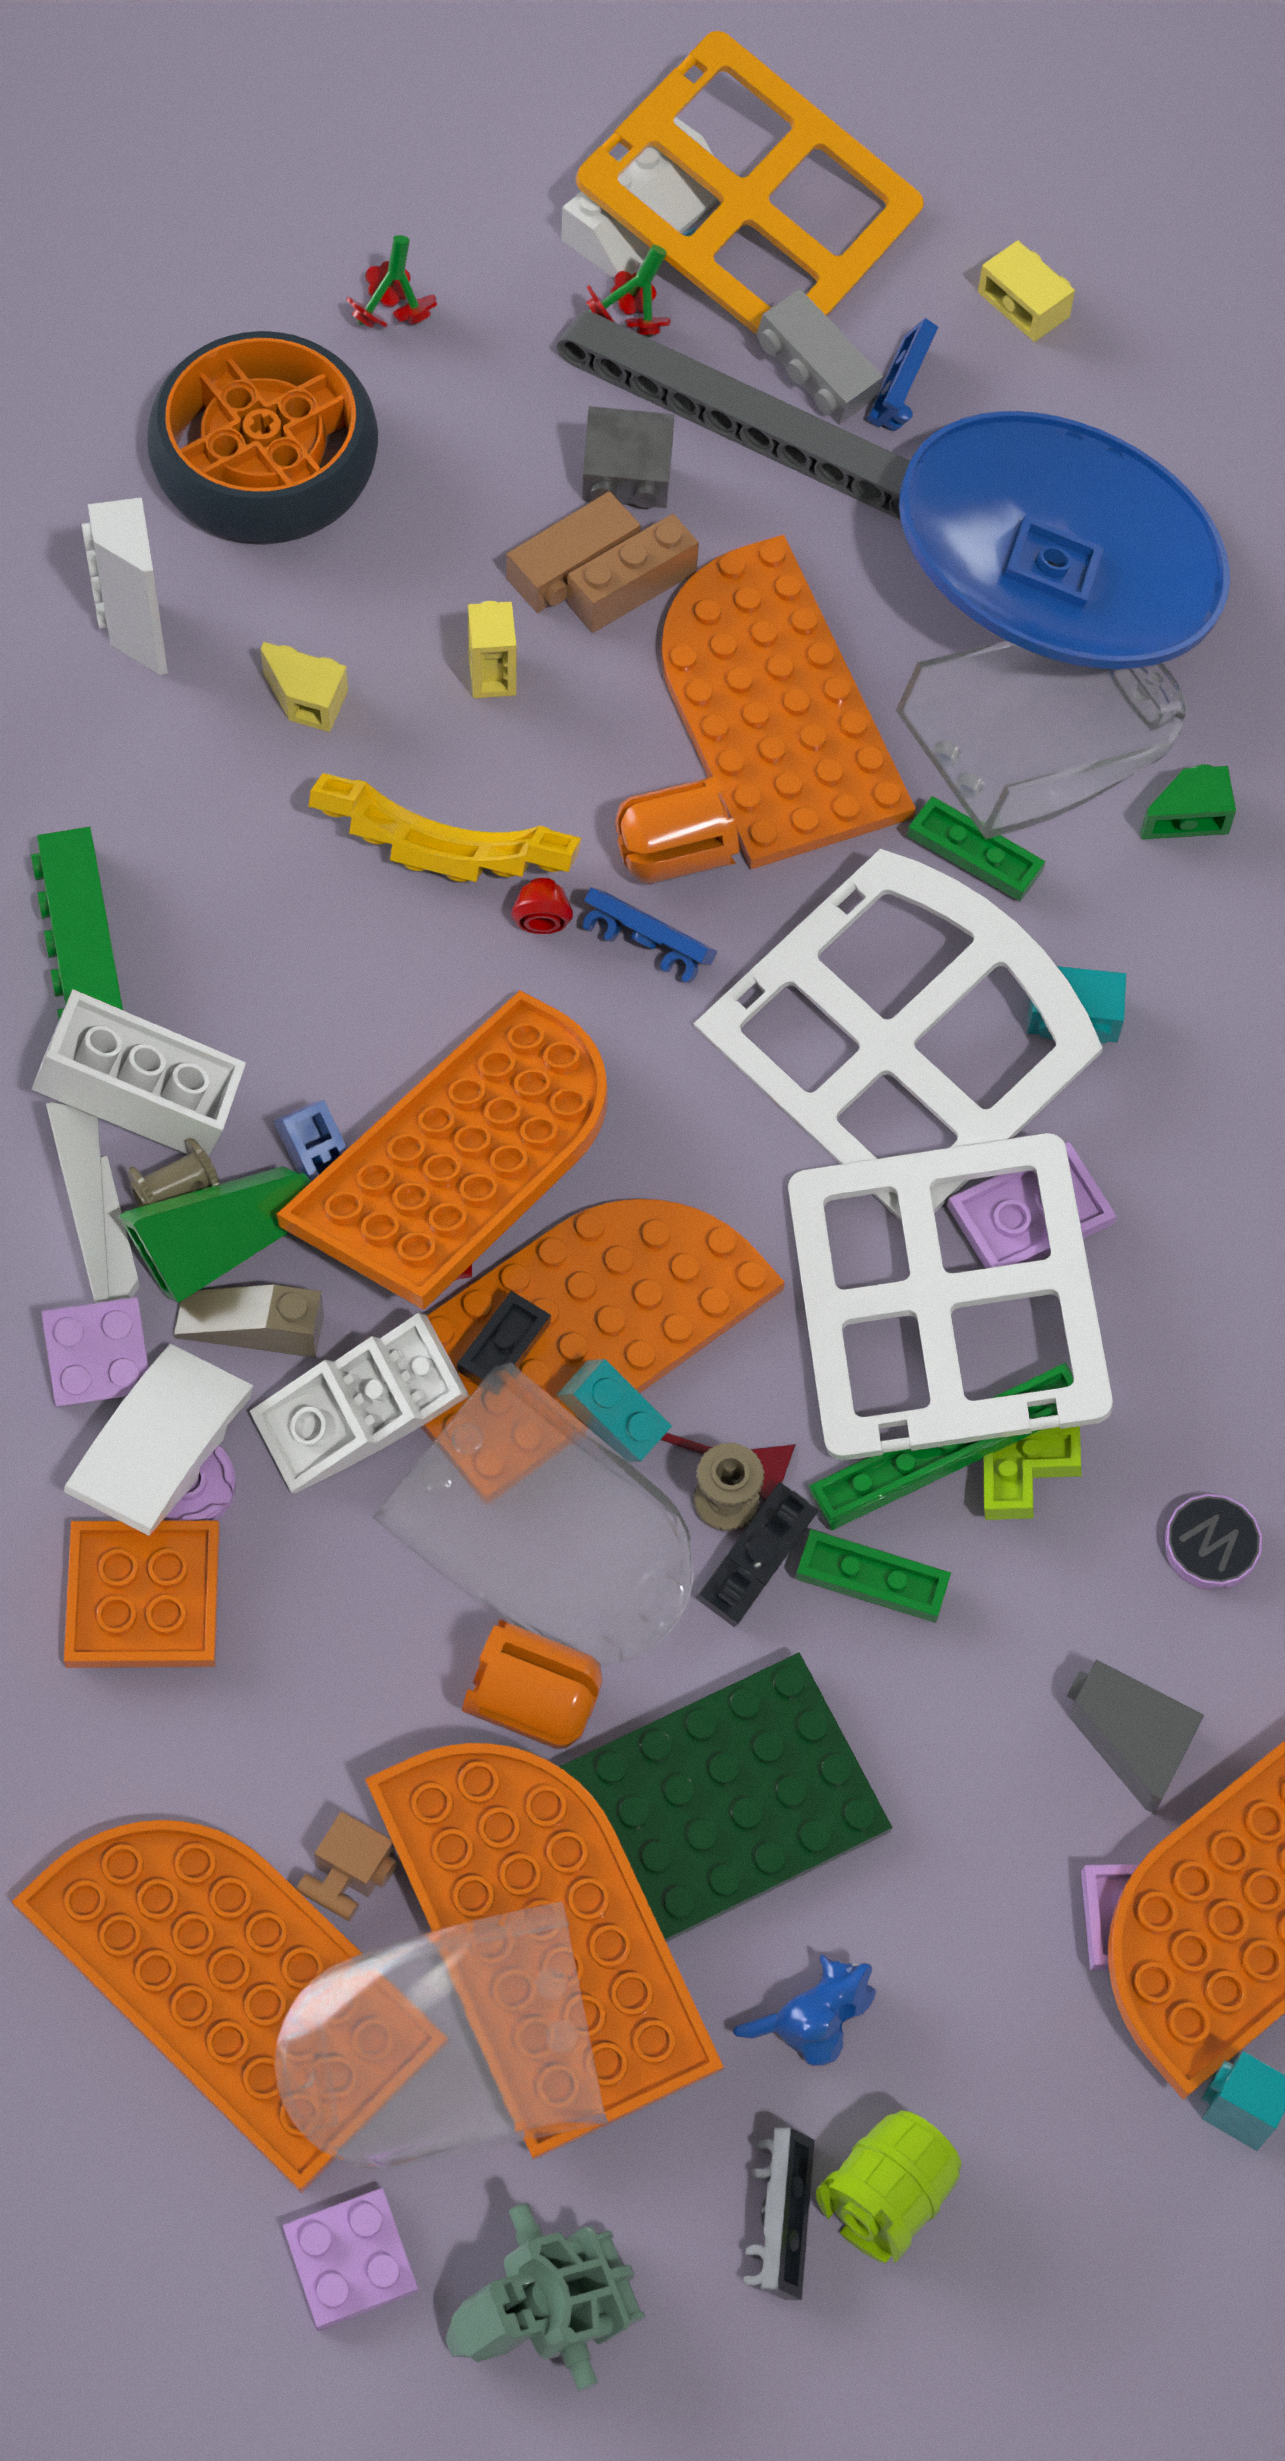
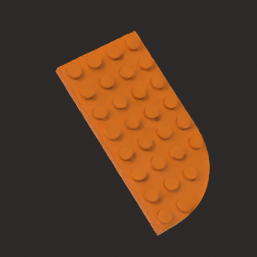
[661,534,916,870]
[277,990,608,1310]
[421,1199,785,1505]
[1108,1740,1285,2100]
[365,1743,724,2160]
[12,1820,450,2193]

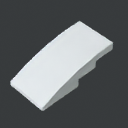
[250,1313,470,1494]
[64,1344,253,1536]

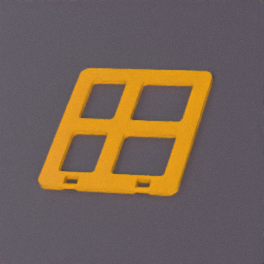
[576,31,924,334]

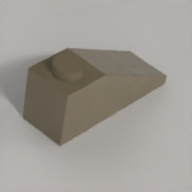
[174,1285,324,1358]

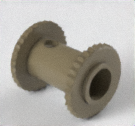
[128,1138,219,1207]
[693,1442,765,1532]

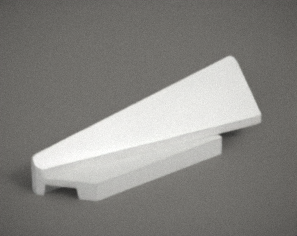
[46,1102,140,1303]

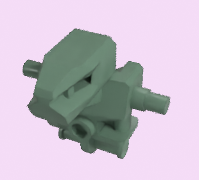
[445,2203,646,2392]

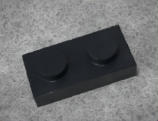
[457,1291,551,1396]

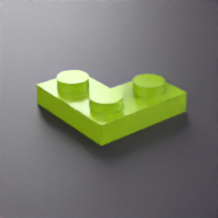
[984,1426,1082,1520]

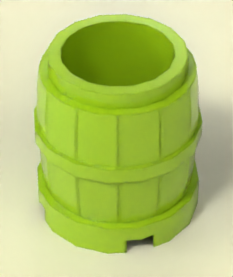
[816,2110,962,2263]

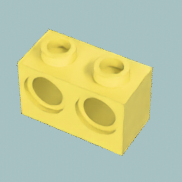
[468,601,517,698]

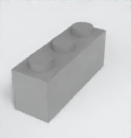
[756,288,883,425]

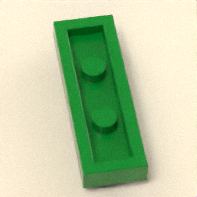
[907,796,1046,902]
[795,1529,951,1623]

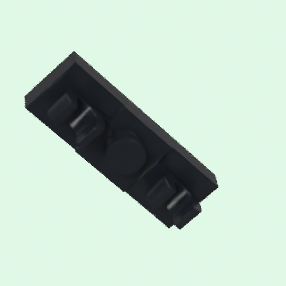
[695,1482,819,1627]
[743,2128,815,2300]

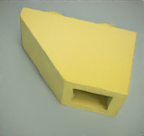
[261,642,348,732]

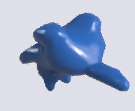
[732,1955,876,2066]

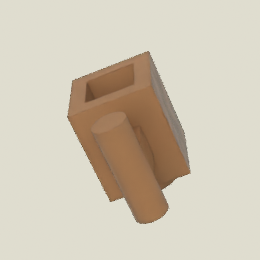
[296,1811,398,1921]

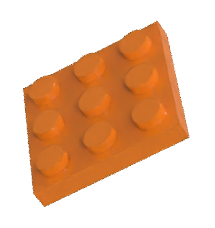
[64,1520,220,1668]

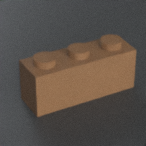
[506,491,641,613]
[567,513,699,633]

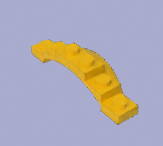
[308,773,581,882]

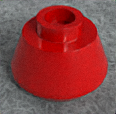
[511,878,573,934]

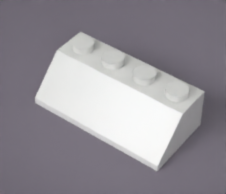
[562,118,719,279]
[82,497,168,675]
[31,990,246,1156]

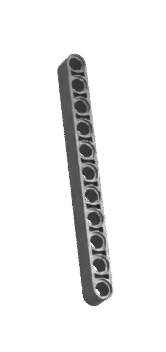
[557,311,910,520]

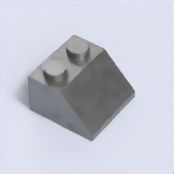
[582,406,675,508]

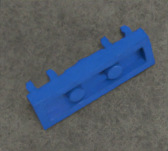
[583,887,718,983]

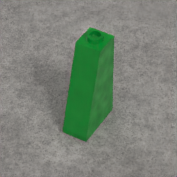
[119,1166,311,1303]

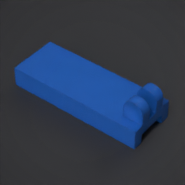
[866,317,938,431]

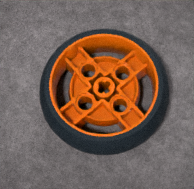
[147,331,378,544]

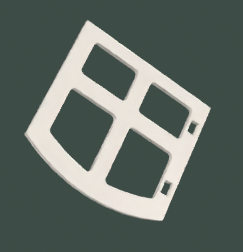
[693,849,1103,1222]

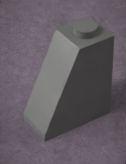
[1067,1659,1204,1814]

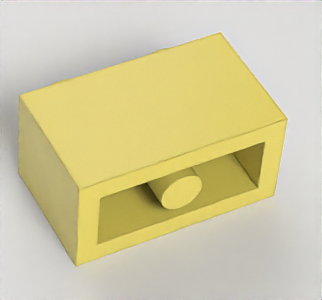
[978,240,1075,342]

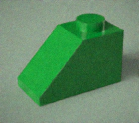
[1140,764,1236,840]

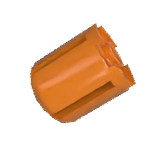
[615,776,739,885]
[462,1619,603,1749]

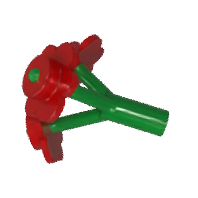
[346,235,437,328]
[586,245,671,337]

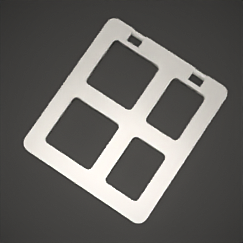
[788,1133,1113,1461]

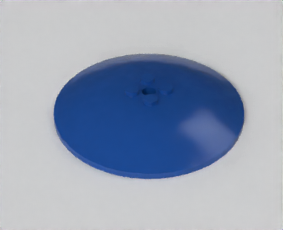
[899,411,1230,669]

